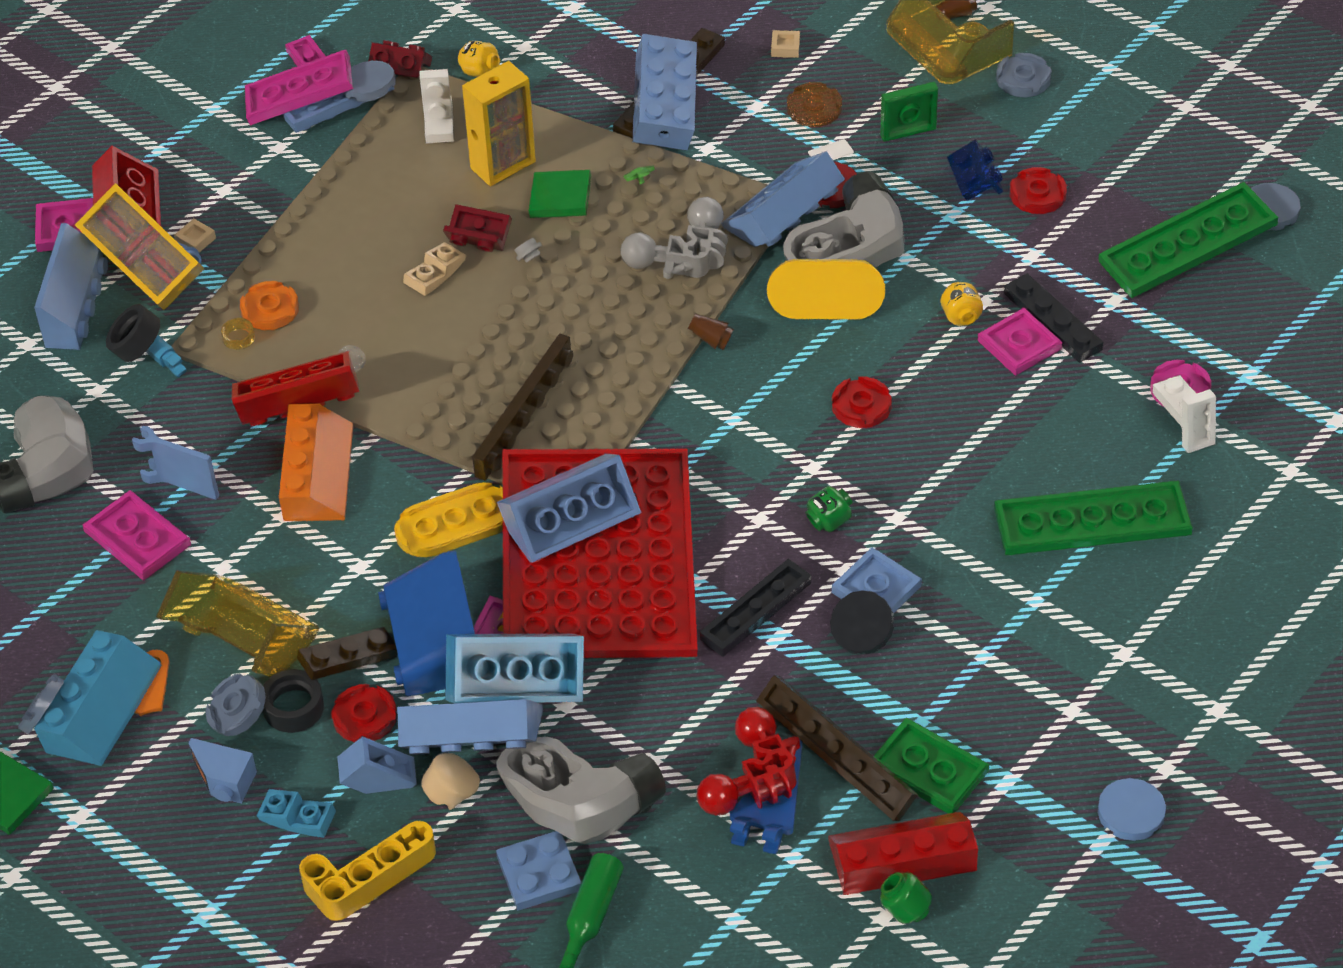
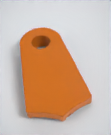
[134,650,170,717]

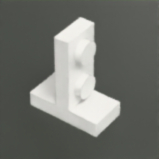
[420,69,454,143]
[1153,375,1216,453]

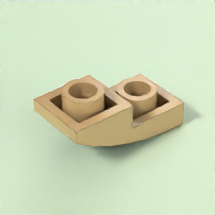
[403,242,466,296]

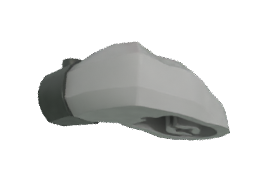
[783,171,905,268]
[0,395,94,514]
[496,737,666,844]

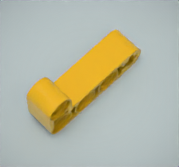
[299,821,436,921]

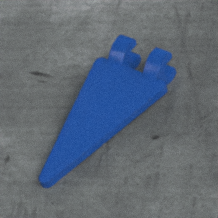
[730,739,803,854]

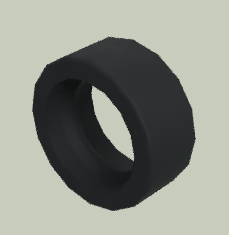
[106,304,161,362]
[263,669,324,733]

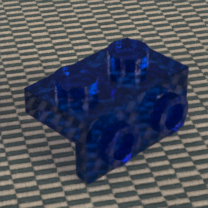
[947,139,1004,201]

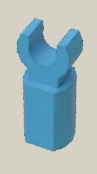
[146,335,187,377]

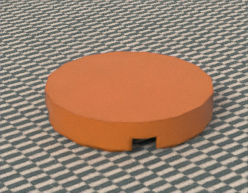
[240,281,299,330]

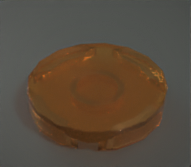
[787,82,842,127]

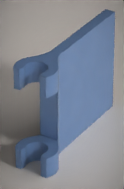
[132,426,219,500]

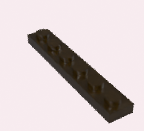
[613,28,725,138]
[472,333,573,481]
[756,675,918,822]

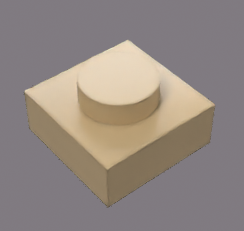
[771,30,800,58]
[174,218,216,253]

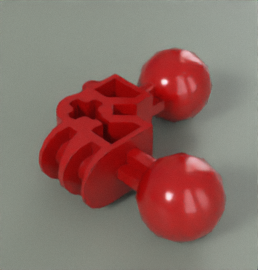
[696,707,800,816]

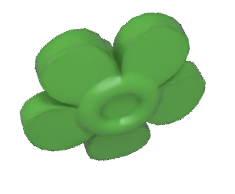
[623,166,655,184]

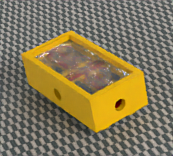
[462,61,536,187]
[75,183,204,310]

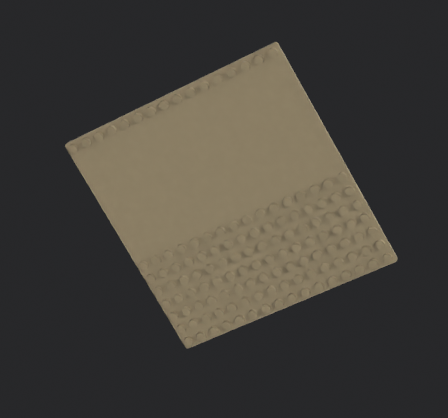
[171,66,768,484]

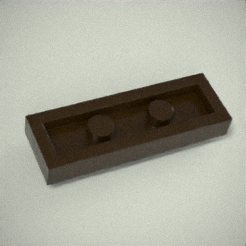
[297,627,397,680]

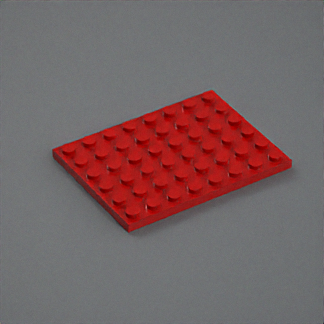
[502,449,698,658]

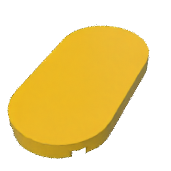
[767,259,885,319]
[394,482,503,557]

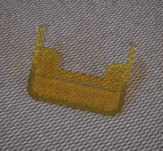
[887,0,1014,84]
[156,570,320,677]

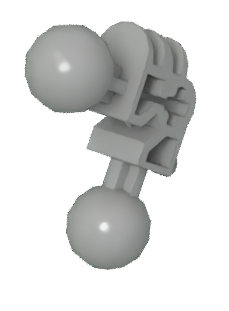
[620,197,728,279]

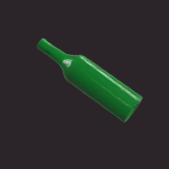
[559,853,624,968]

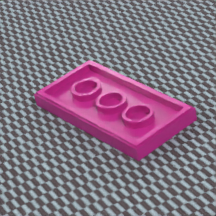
[245,50,353,125]

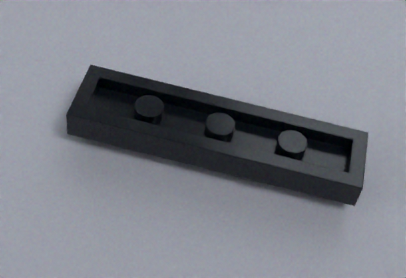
[1004,273,1103,363]
[700,558,811,657]

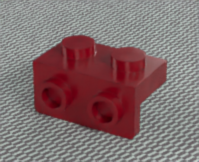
[368,40,433,78]
[443,204,512,252]

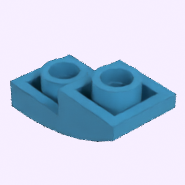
[257,789,336,838]

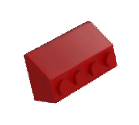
[92,146,161,226]
[231,351,359,426]
[828,812,978,895]

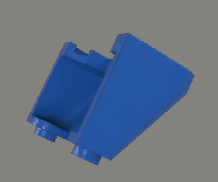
[378,550,475,697]

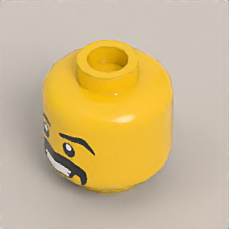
[458,41,500,77]

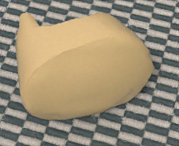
[422,753,480,810]

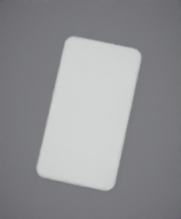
[808,139,854,160]

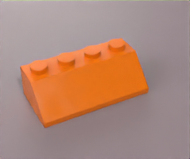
[279,404,353,521]

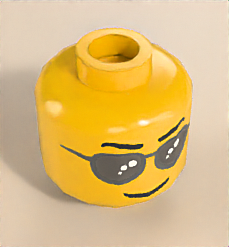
[940,282,983,326]

